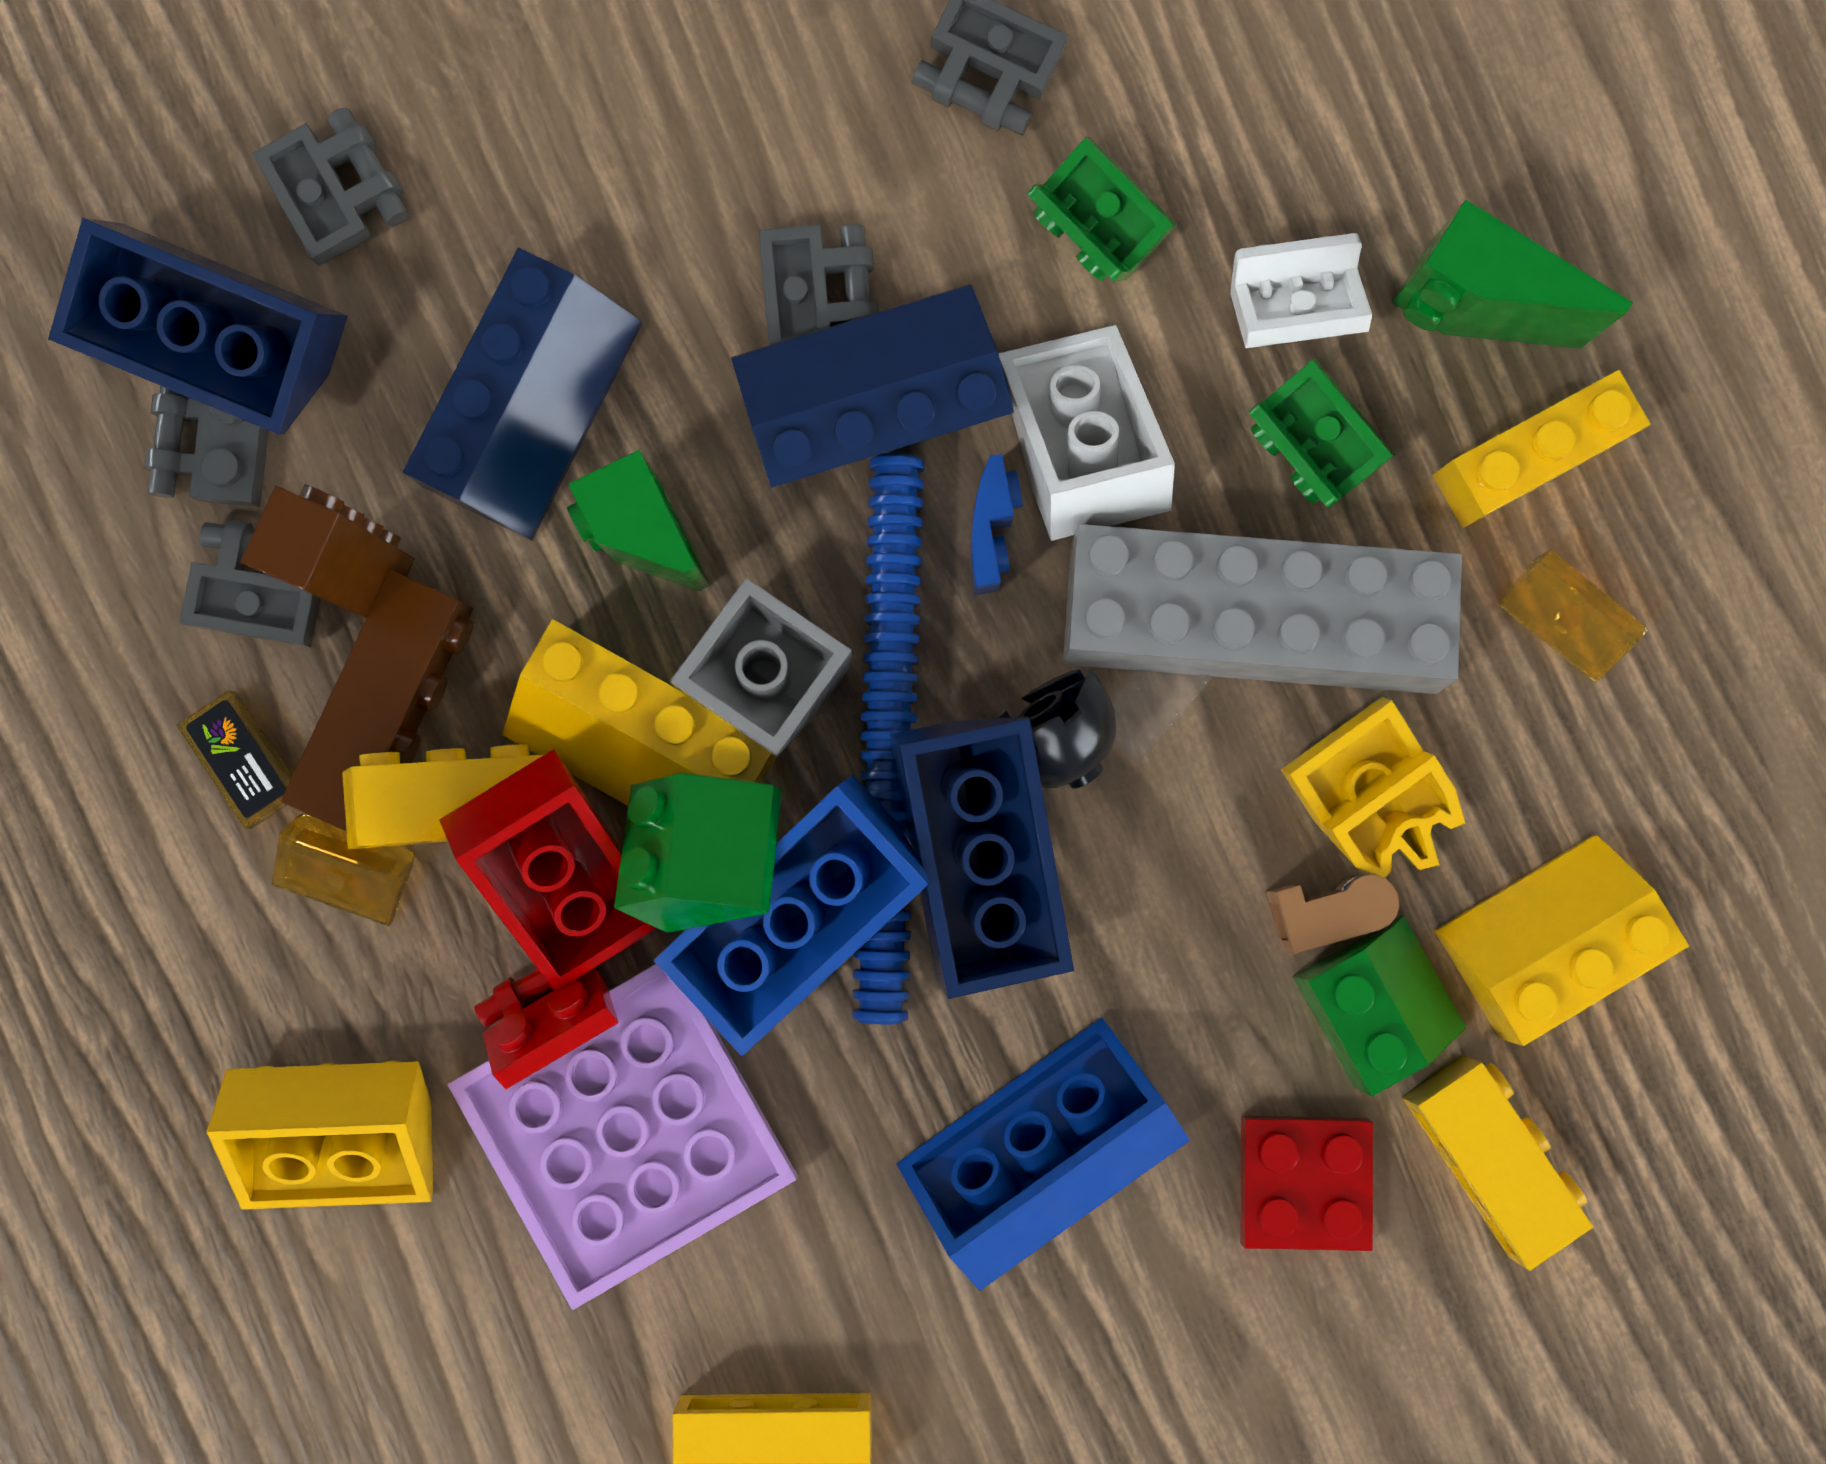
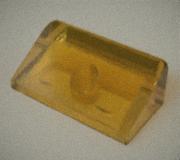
[1498,550,1648,683]
[272,814,415,926]

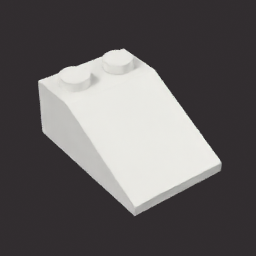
[998,325,1175,541]

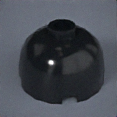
[999,669,1116,789]

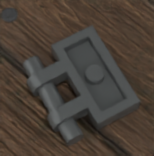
[912,0,1069,136]
[252,108,409,266]
[759,224,878,345]
[144,386,269,507]
[179,520,320,647]

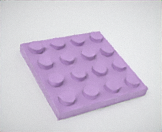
[447,964,798,1310]

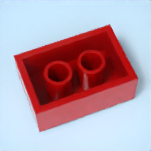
[439,749,656,993]

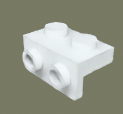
[1230,233,1372,348]

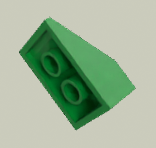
[1392,199,1633,349]

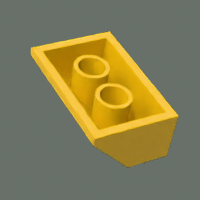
[1434,835,1689,1046]
[206,1061,433,1209]

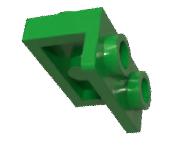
[1027,136,1178,281]
[1248,359,1396,508]

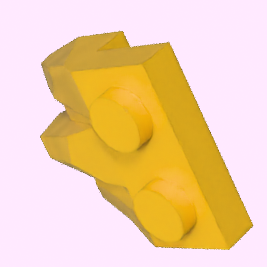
[1281,697,1466,878]

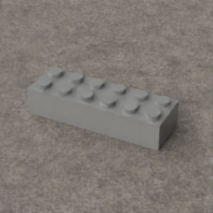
[1063,524,1462,694]

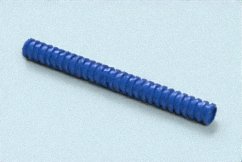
[852,453,924,1025]

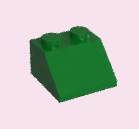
[567,450,710,591]
[614,773,782,933]
[1292,916,1467,1097]

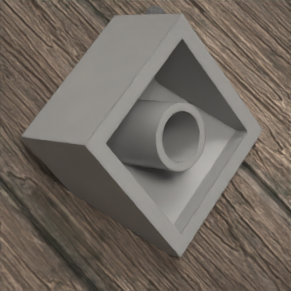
[670,578,852,757]

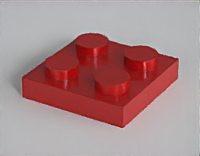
[1240,1116,1373,1251]

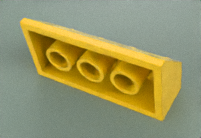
[502,619,777,806]

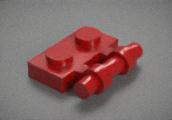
[474,968,619,1090]

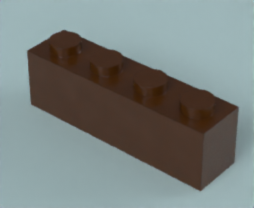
[240,484,415,618]
[281,569,474,832]

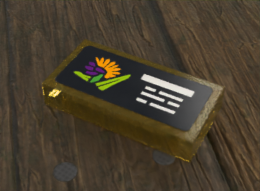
[176,690,292,829]

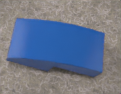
[970,454,1023,596]

